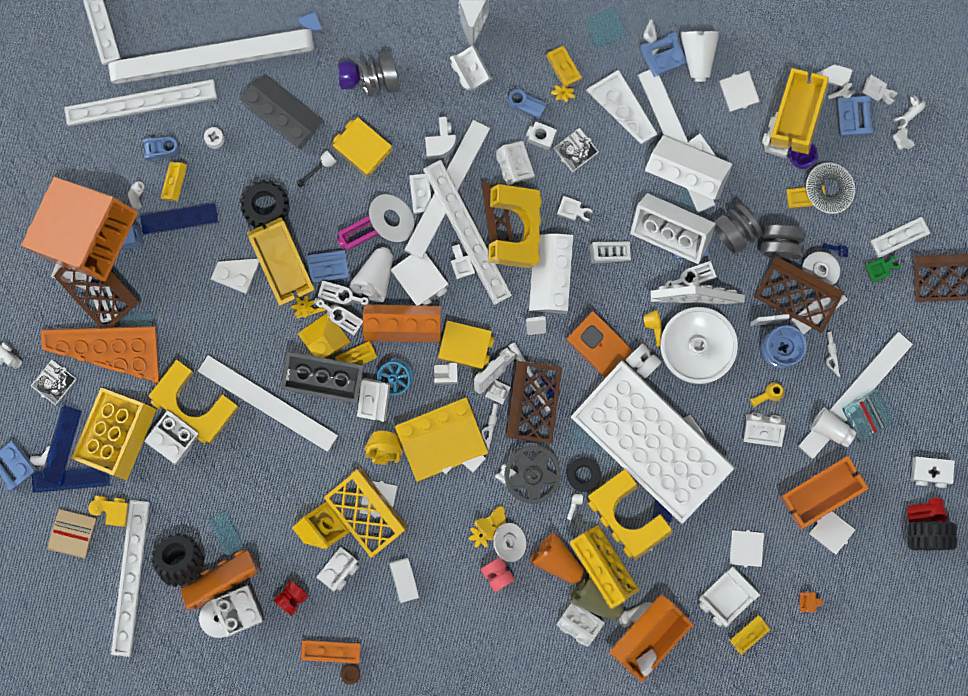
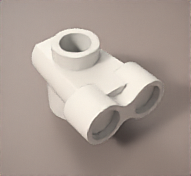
[0,342,22,369]

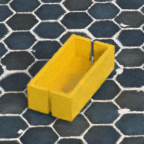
[771,68,829,154]
[246,217,314,306]

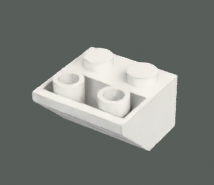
[144,410,199,465]
[212,585,265,637]

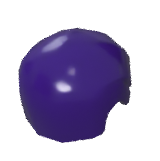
[339,61,360,90]
[788,141,819,169]

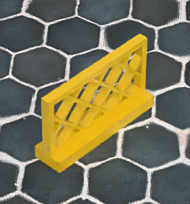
[324,468,409,558]
[569,525,640,609]

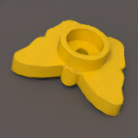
[474,507,507,541]

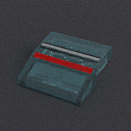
[842,389,894,442]

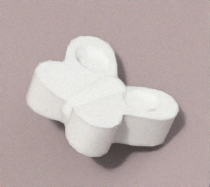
[893,127,914,149]

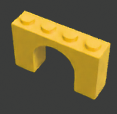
[488,184,542,268]
[148,360,239,444]
[588,469,673,561]

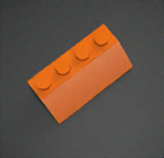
[363,305,441,343]

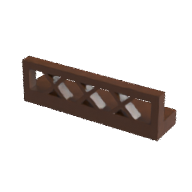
[482,182,513,243]

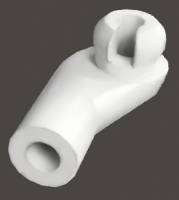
[128,181,145,210]
[30,446,57,466]

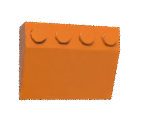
[180,549,261,610]

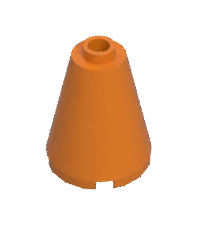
[530,533,584,584]

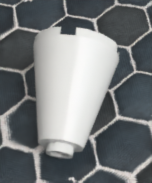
[681,31,719,82]
[350,247,393,302]

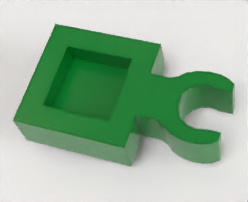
[865,256,901,283]

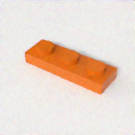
[301,640,361,664]

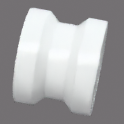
[204,127,224,149]
[495,464,516,485]

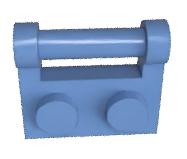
[640,33,687,77]
[837,96,874,137]
[0,440,37,492]

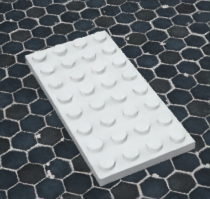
[571,361,735,524]

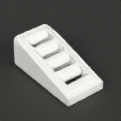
[589,241,631,263]

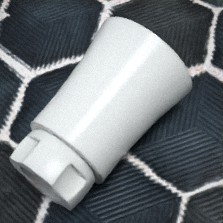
[810,407,857,447]

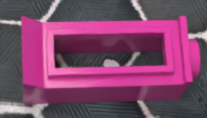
[337,216,380,252]

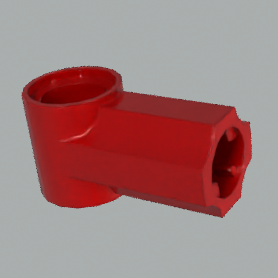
[907,498,948,523]

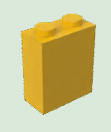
[333,117,393,178]
[438,321,495,371]

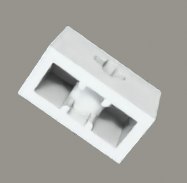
[911,457,955,488]

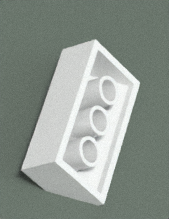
[458,0,489,46]
[645,135,733,200]
[630,193,716,264]
[529,234,573,314]

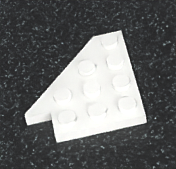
[651,283,745,304]

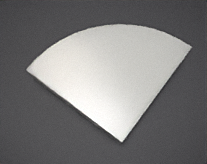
[636,649,657,676]

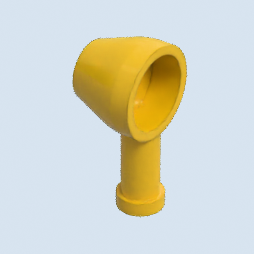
[643,310,662,347]
[750,382,785,408]

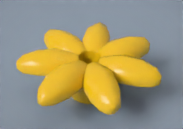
[551,85,575,102]
[291,295,315,318]
[468,527,489,548]

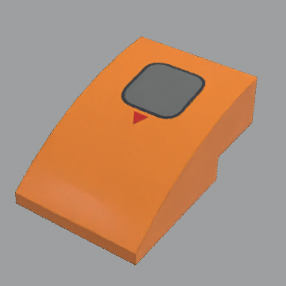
[566,311,633,378]

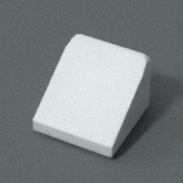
[526,316,546,335]

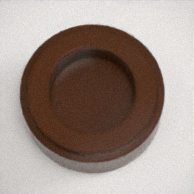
[341,665,361,685]

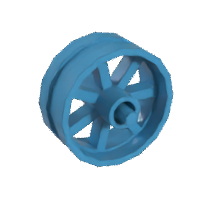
[377,359,414,396]

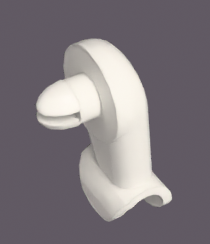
[893,96,926,129]
[618,602,653,627]

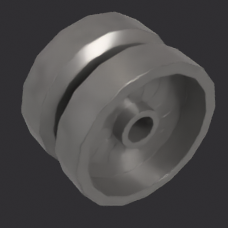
[761,225,805,259]

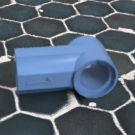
[508,89,546,119]

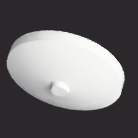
[660,307,738,384]

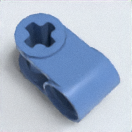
[142,137,180,160]

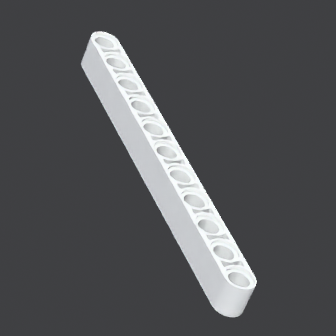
[108,29,314,84]

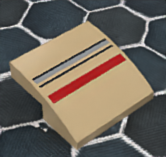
[48,509,97,559]

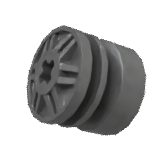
[359,51,400,98]
[714,204,763,255]

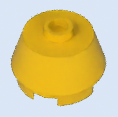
[364,431,403,465]

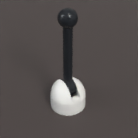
[297,150,337,187]

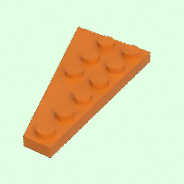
[41,326,160,384]

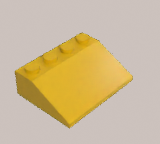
[71,388,157,481]
[395,398,488,482]

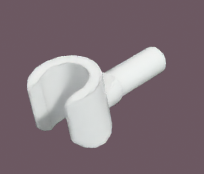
[828,83,855,99]
[567,494,583,520]

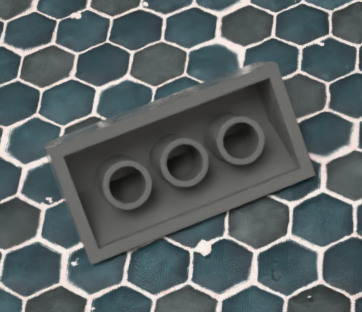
[240,74,324,150]
[281,351,364,404]

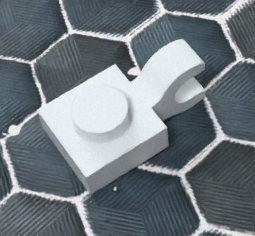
[451,244,475,280]

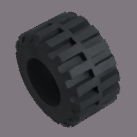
[240,180,290,229]
[907,522,957,550]
[151,533,205,587]

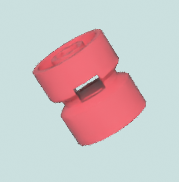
[480,557,515,593]

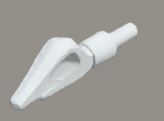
[643,19,658,56]
[825,332,840,377]
[481,404,498,450]

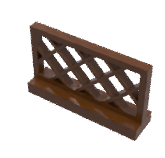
[912,254,968,302]
[754,257,844,333]
[54,267,140,328]
[506,361,562,443]

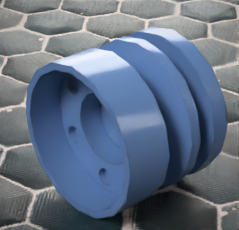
[760,325,807,369]

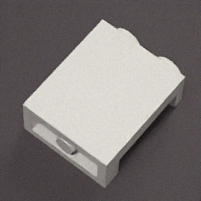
[390,253,449,306]
[698,567,760,628]

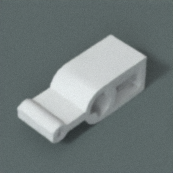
[665,261,716,288]
[318,281,369,307]
[313,298,363,335]

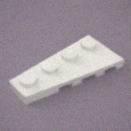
[586,70,658,145]

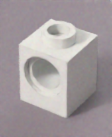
[526,122,557,151]

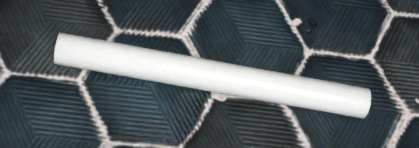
[509,342,552,412]

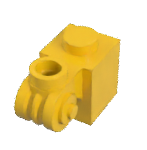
[88,496,129,527]

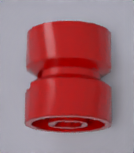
[273,579,309,616]

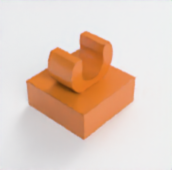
[800,592,823,612]

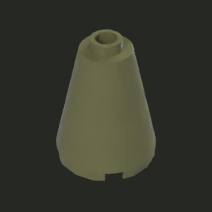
[569,572,624,621]

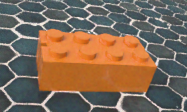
[780,456,869,530]
[609,594,694,683]

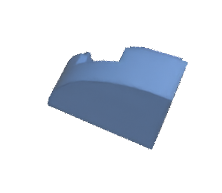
[298,12,322,32]

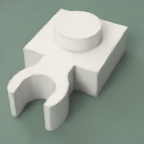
[862,75,897,105]
[557,196,592,222]

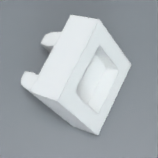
[485,380,511,405]

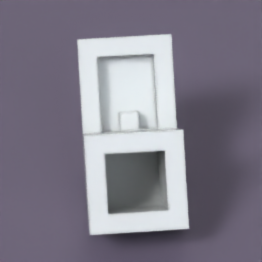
[425,117,456,160]

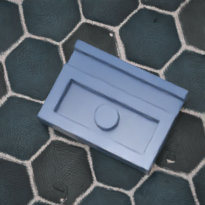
[307,250,349,284]

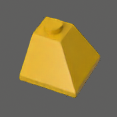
[298,313,351,359]
[292,501,350,549]

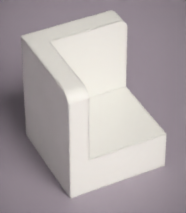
[434,363,457,385]

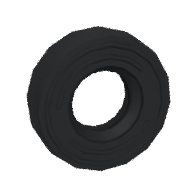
[567,457,601,492]

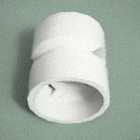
[626,343,662,380]

